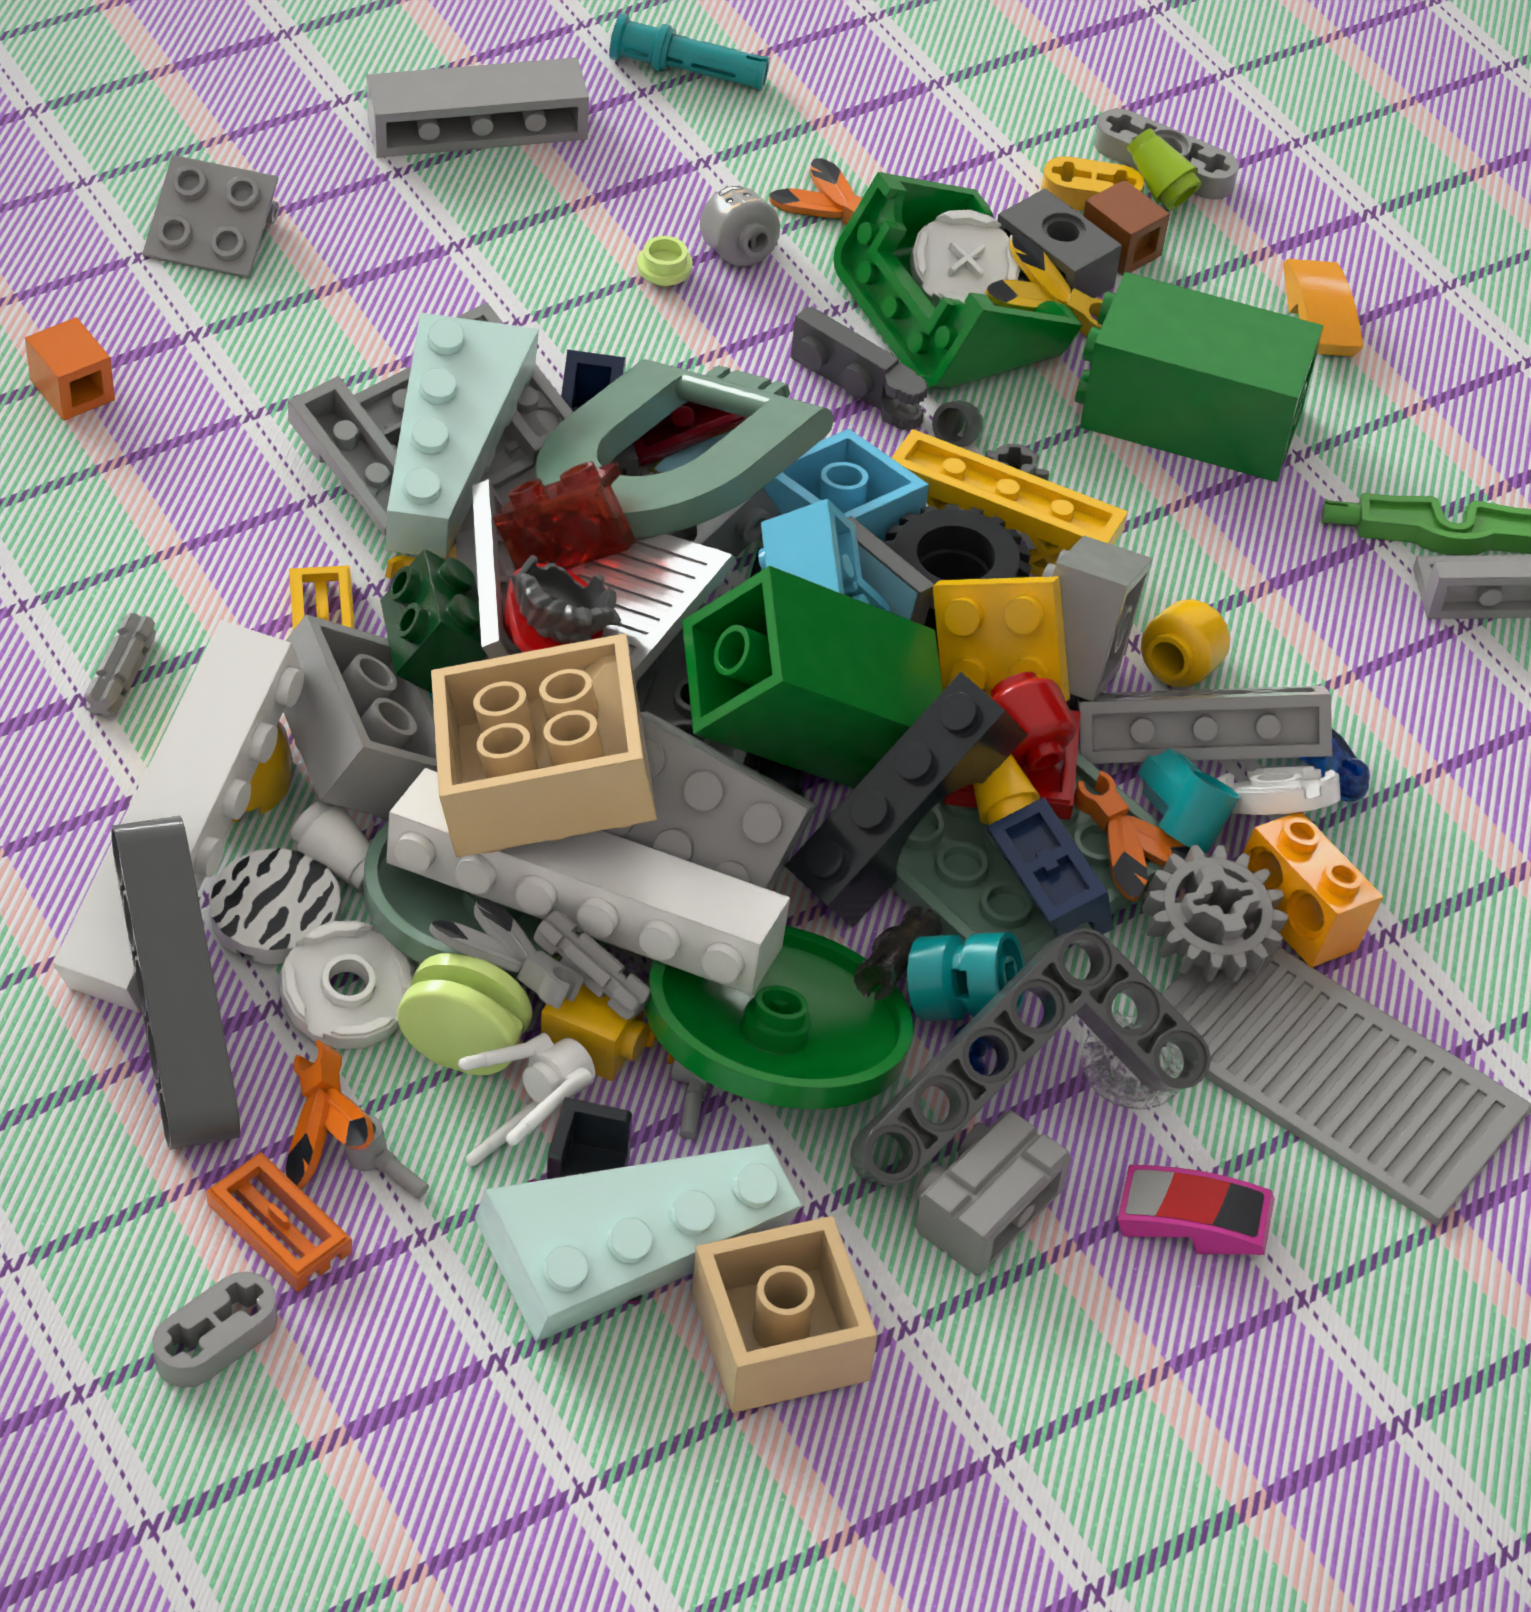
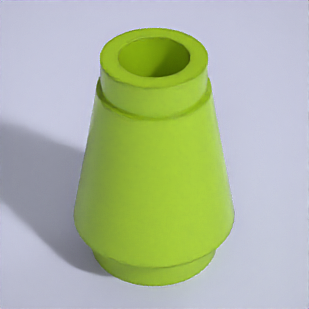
[1126,128,1202,210]

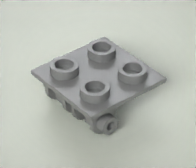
[142,155,279,278]

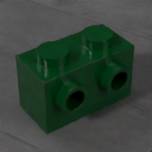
[380,548,487,694]

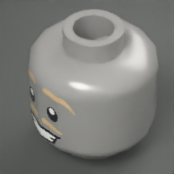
[700,185,781,267]

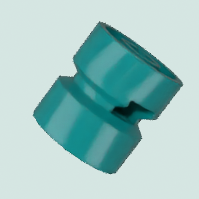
[907,932,1025,1022]

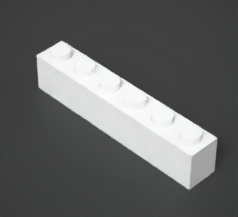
[53,620,304,1013]
[386,768,790,995]

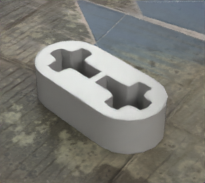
[152,1272,278,1388]

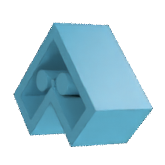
[758,498,890,612]

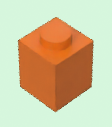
[25,317,115,421]

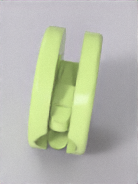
[397,953,533,1076]

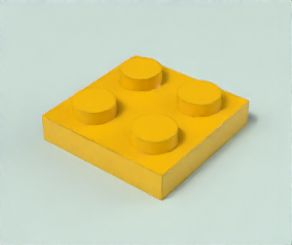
[933,576,1070,702]

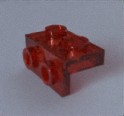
[493,461,636,570]

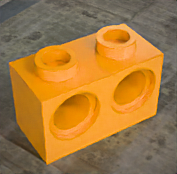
[1243,812,1384,968]

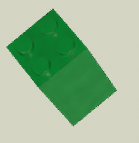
[1075,272,1324,482]
[682,566,943,788]

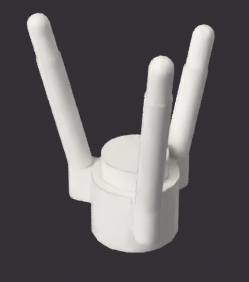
[458,1033,595,1166]

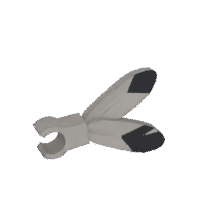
[429,898,584,1009]

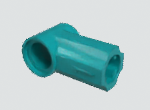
[1138,748,1241,853]

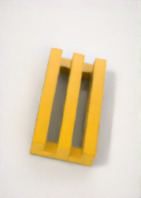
[289,565,355,630]

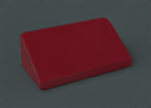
[633,401,747,467]

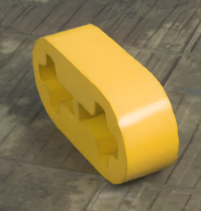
[1041,156,1145,211]

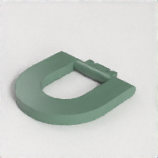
[535,359,833,539]

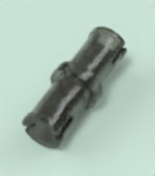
[854,906,942,1001]

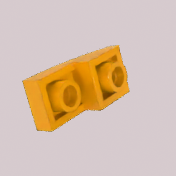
[1283,259,1363,357]

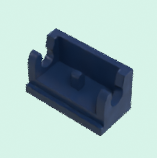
[987,797,1114,948]

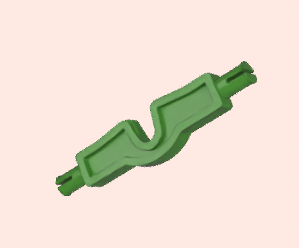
[1321,493,1531,556]

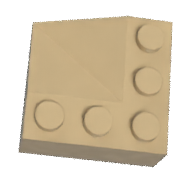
[431,633,657,858]

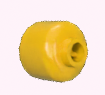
[1140,599,1231,688]

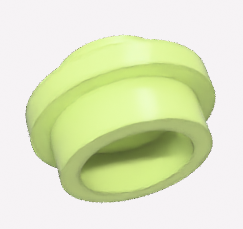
[637,236,693,287]

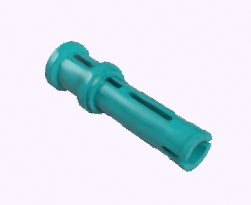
[609,13,770,91]

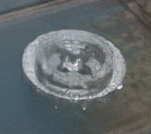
[1081,1010,1184,1109]

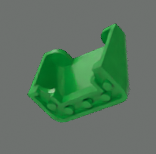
[833,172,1083,390]

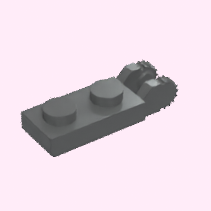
[790,306,928,431]

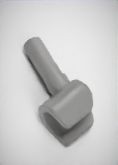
[671,1060,712,1139]
[344,1115,429,1199]

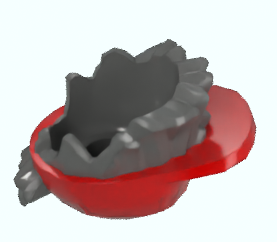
[503,555,622,653]

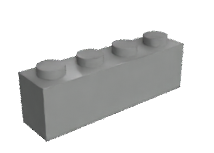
[366,57,589,158]

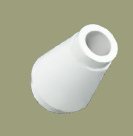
[290,800,370,892]

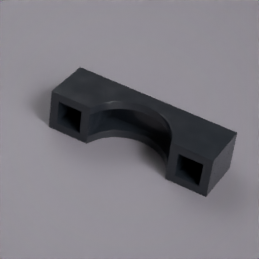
[785,672,1028,927]

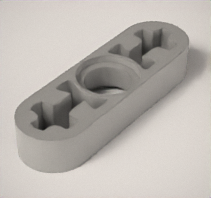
[1094,109,1239,199]

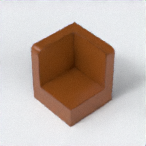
[1083,181,1170,276]

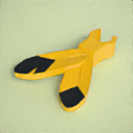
[985,234,1103,337]

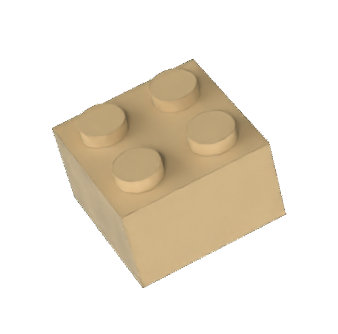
[692,1216,878,1413]

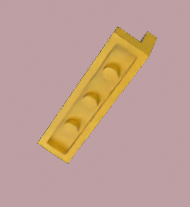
[891,429,1128,577]

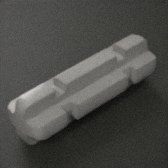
[85,612,156,718]
[534,911,651,1020]

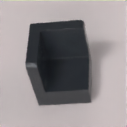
[547,1097,632,1179]

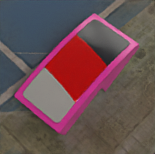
[1117,1165,1275,1255]

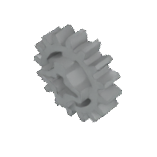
[1142,845,1288,982]

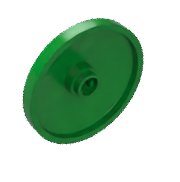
[644,926,914,1109]

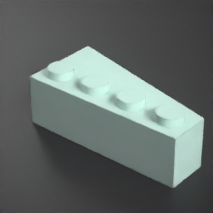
[386,312,539,558]
[475,1144,802,1343]

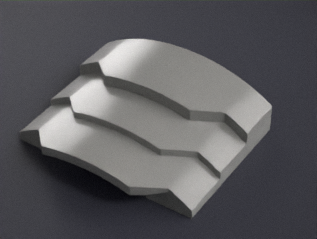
[288,302,573,545]

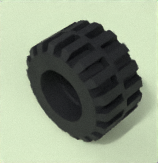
[883,504,1031,657]

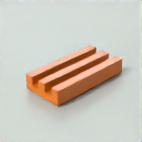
[206,1152,352,1293]

